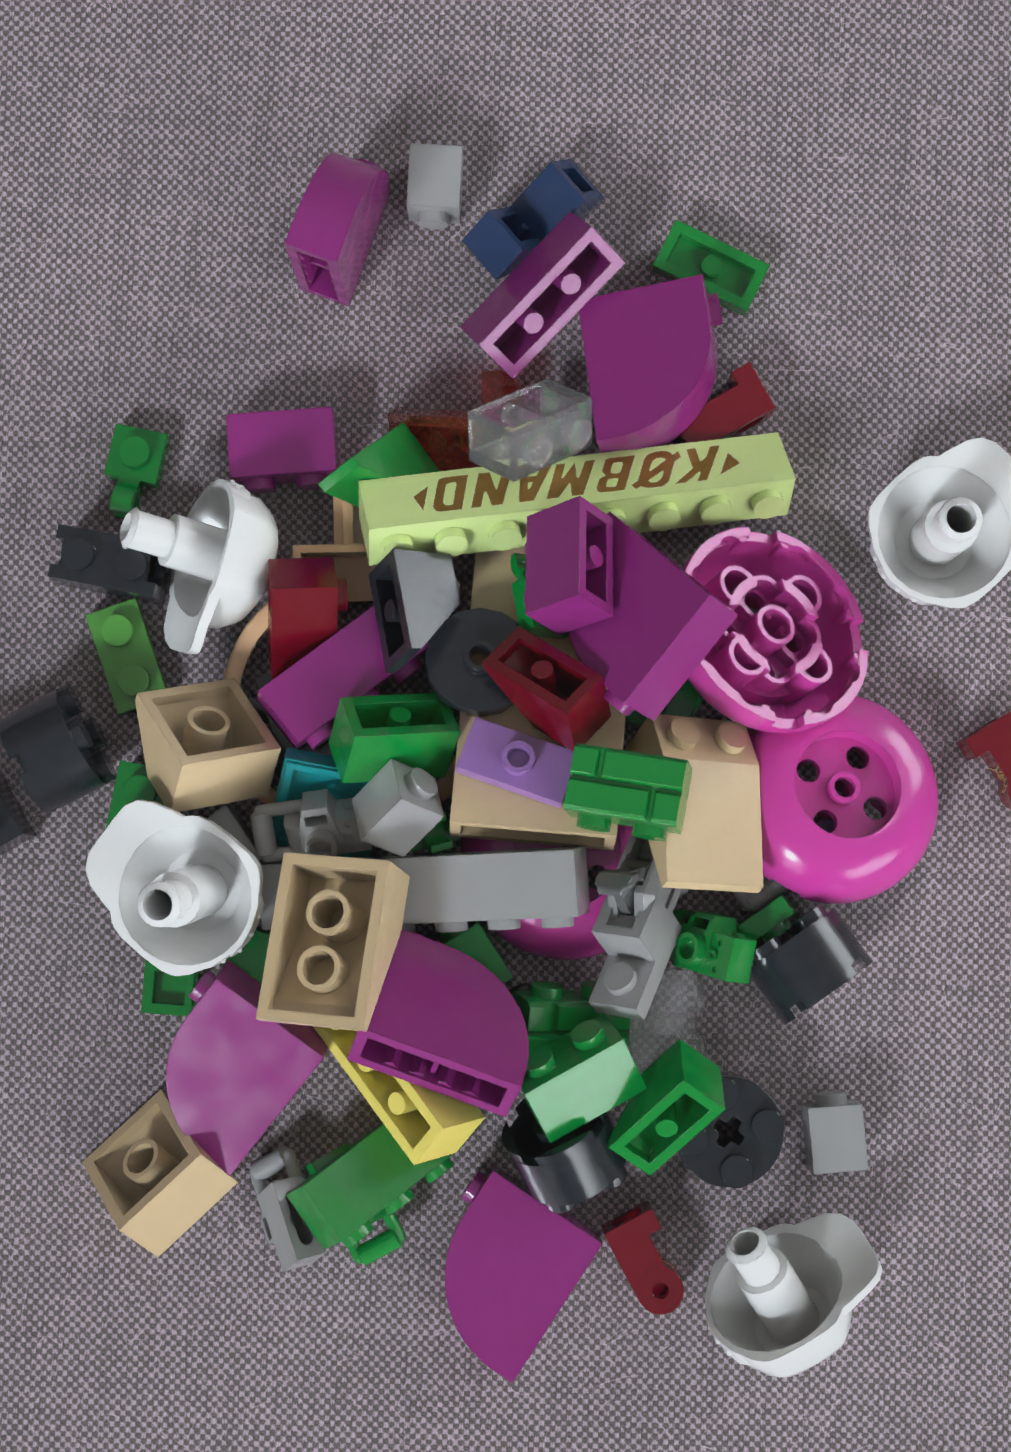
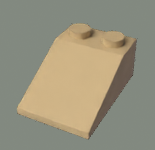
[625,714,764,893]
[256,852,410,1032]

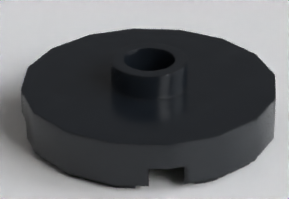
[425,608,519,717]

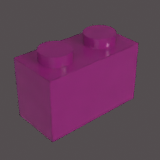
[226,407,340,494]
[524,496,613,635]

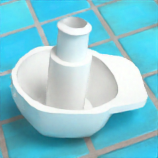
[868,437,1011,608]
[120,479,279,654]
[85,800,264,976]
[705,1213,882,1377]

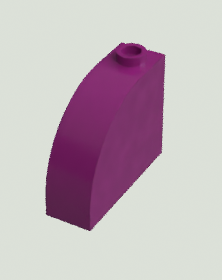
[284,152,391,307]
[579,274,723,453]
[569,511,738,721]
[347,929,529,1117]
[166,960,328,1176]
[445,1164,602,1383]

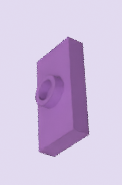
[456,717,573,809]

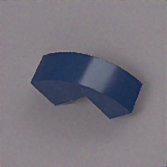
[462,159,604,279]

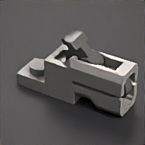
[589,833,689,1021]

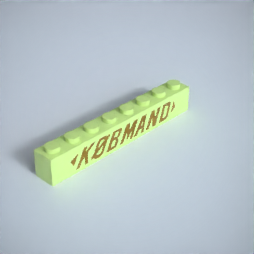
[358,432,796,566]

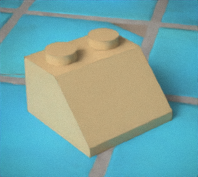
[135,678,281,812]
[82,1089,238,1257]

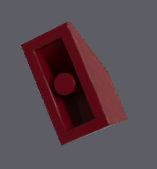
[268,557,348,680]
[482,626,611,752]

